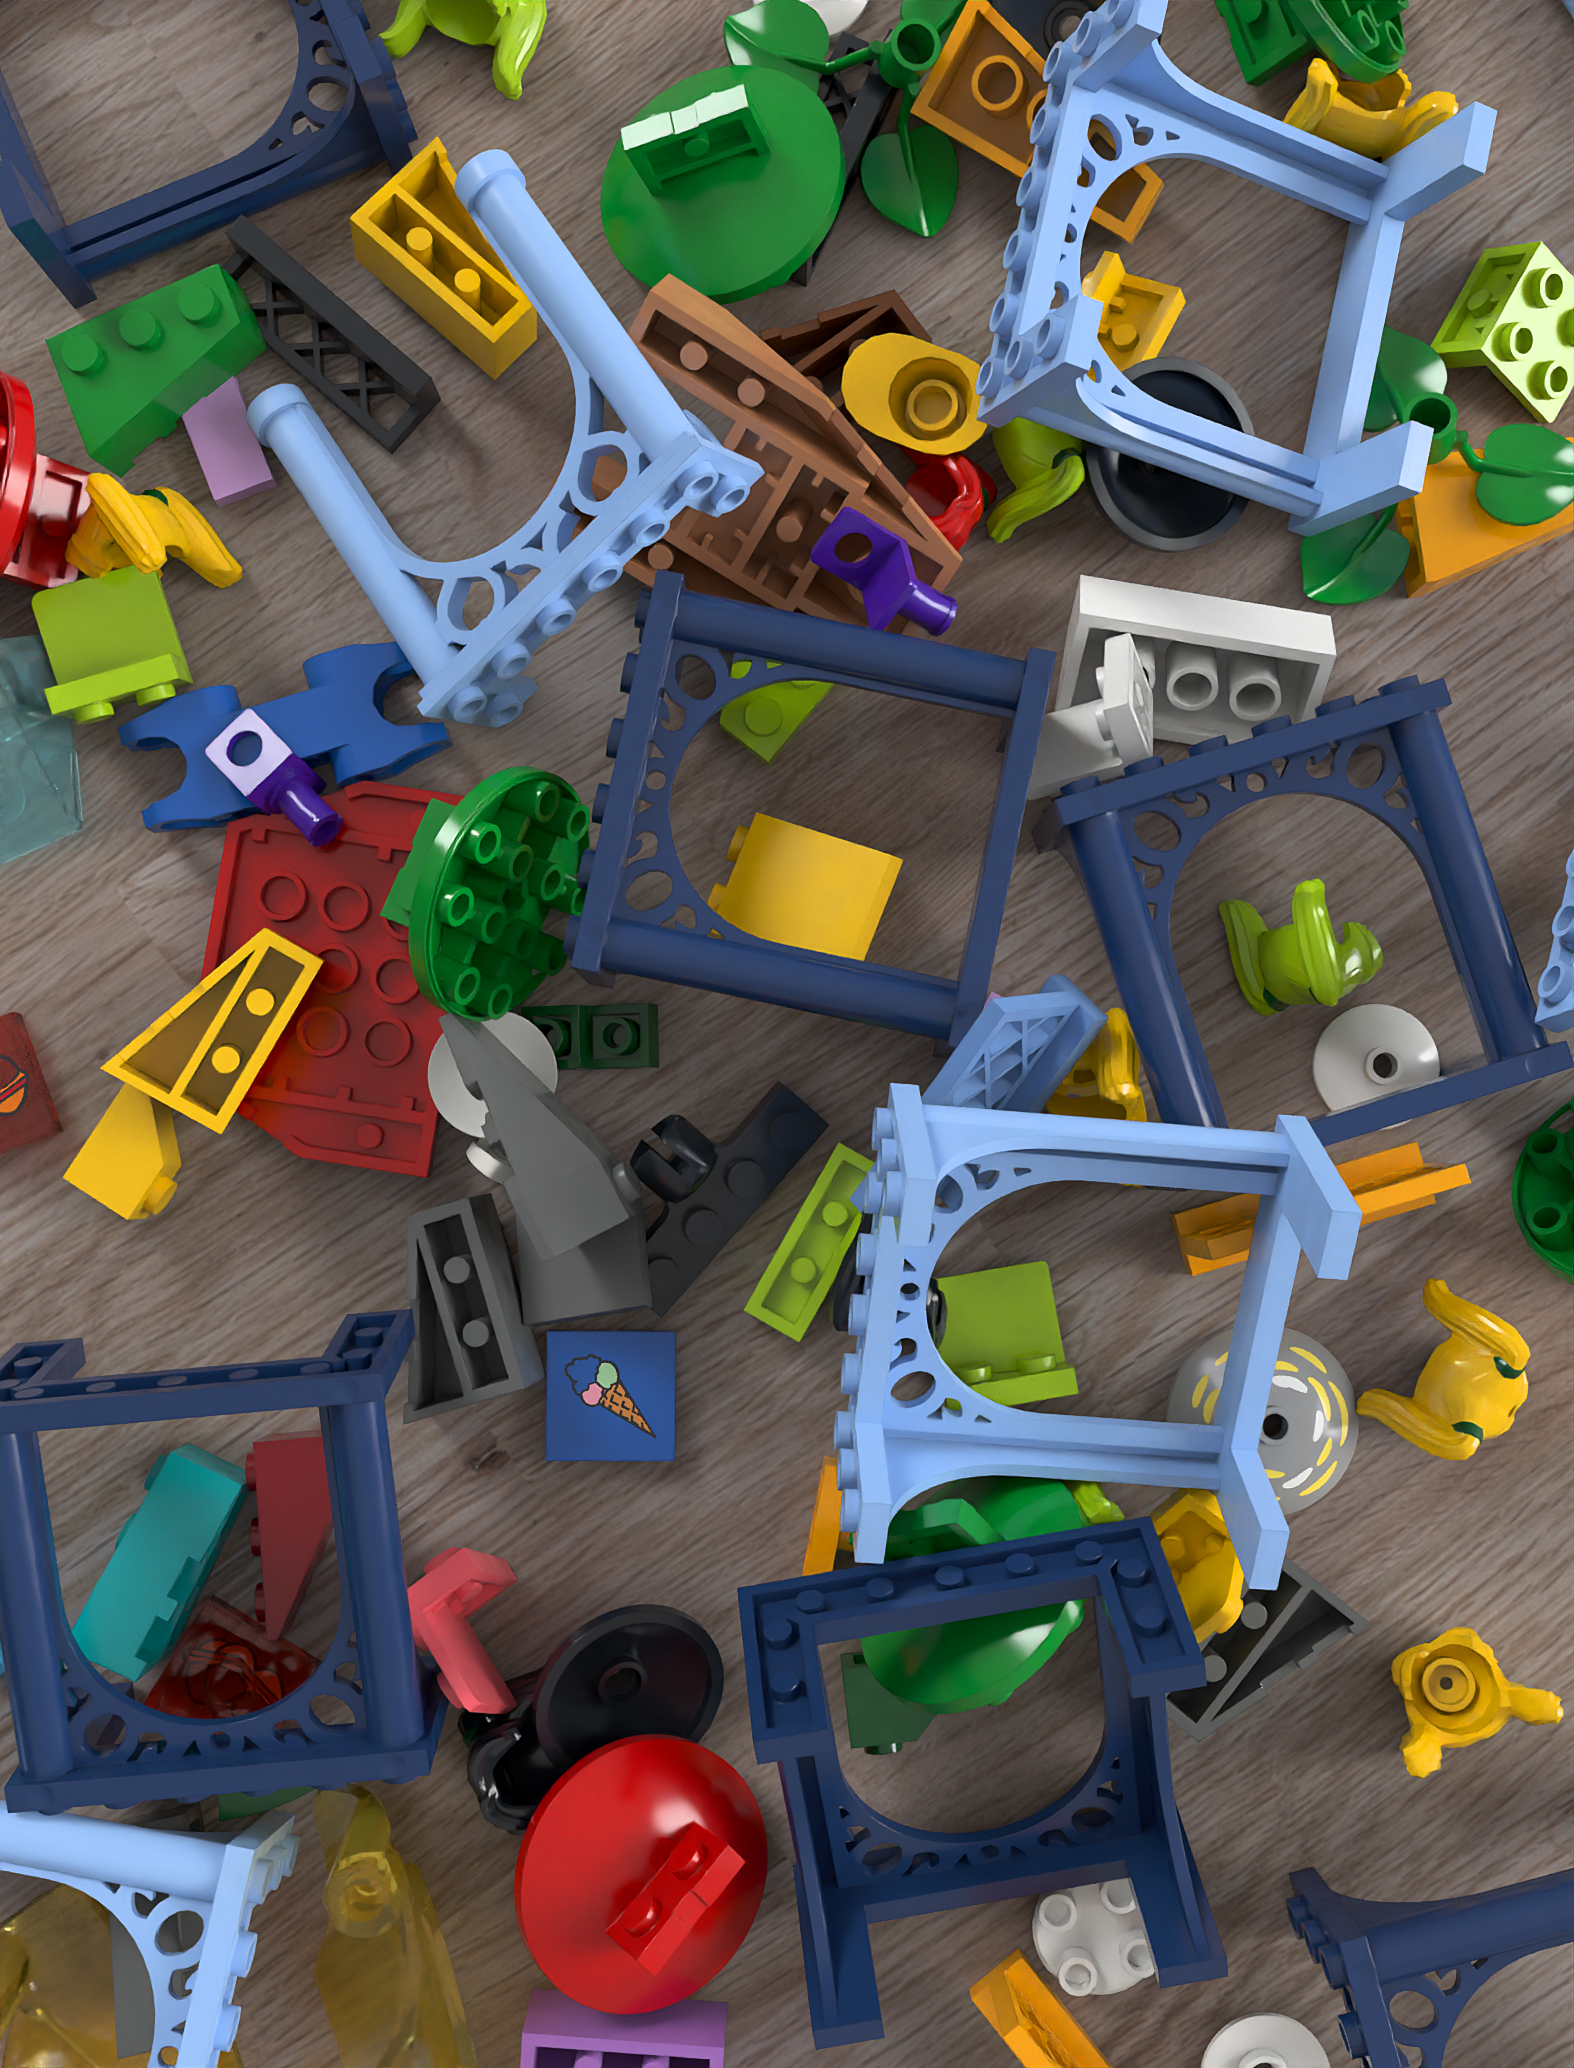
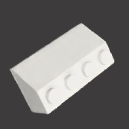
[1054,575,1337,745]

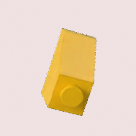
[62,1083,182,1220]

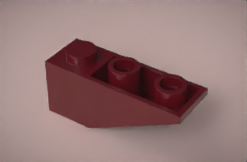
[245,1430,334,1641]

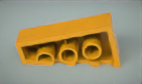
[910,0,1165,245]

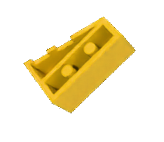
[349,136,537,380]
[100,928,325,1134]

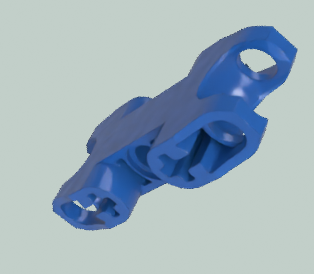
[117,642,453,833]

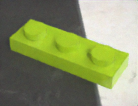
[743,1142,874,1342]

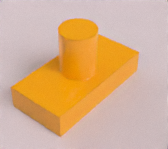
[801,1456,854,1577]

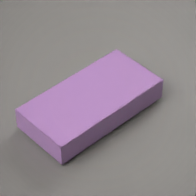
[182,376,278,508]

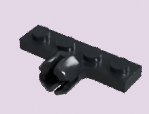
[630,1080,830,1318]

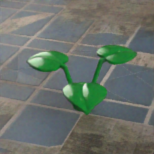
[722,0,968,238]
[1300,323,1574,606]

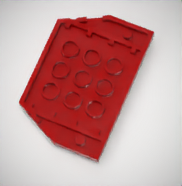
[200,780,465,1178]

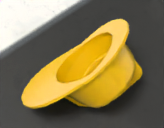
[841,333,989,456]

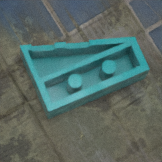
[71,1443,250,1682]

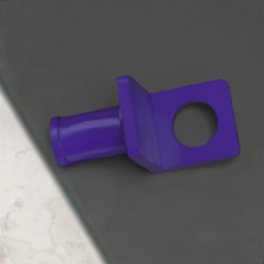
[810,507,958,637]
[205,709,343,847]

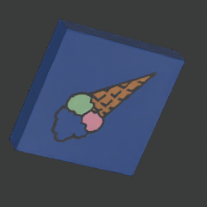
[546,1330,676,1461]

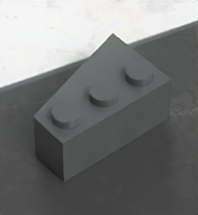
[403,1193,546,1425]
[1165,1556,1372,1742]
[107,1802,233,2059]

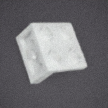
[1027,632,1153,800]

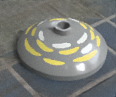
[1166,1327,1359,1515]

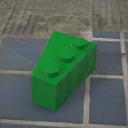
[45,263,267,478]

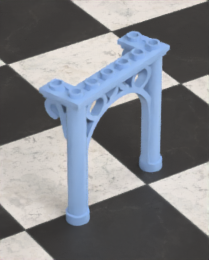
[246,149,765,728]

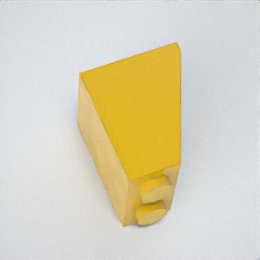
[707,812,903,961]

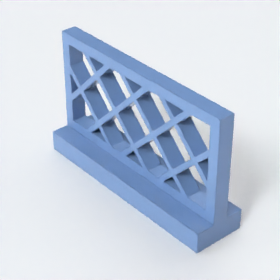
[849,974,1109,1214]

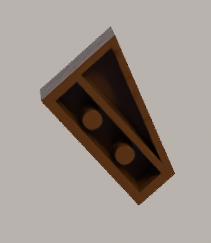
[759,289,932,423]

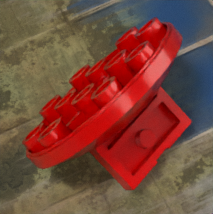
[0,371,91,591]
[514,1734,768,2014]

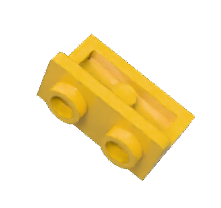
[1081,251,1186,382]

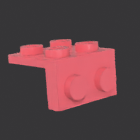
[407,1547,518,1715]

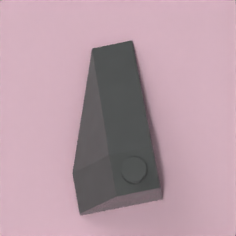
[438,1012,645,1263]

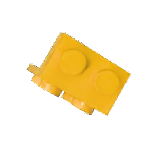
[1148,1487,1244,1644]

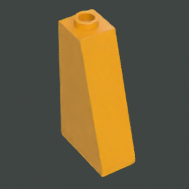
[1395,437,1574,599]

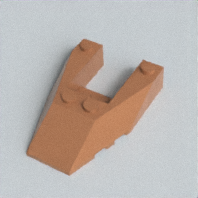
[541,273,963,637]

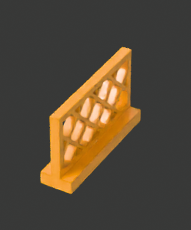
[1170,1142,1471,1276]
[969,1948,1114,2068]

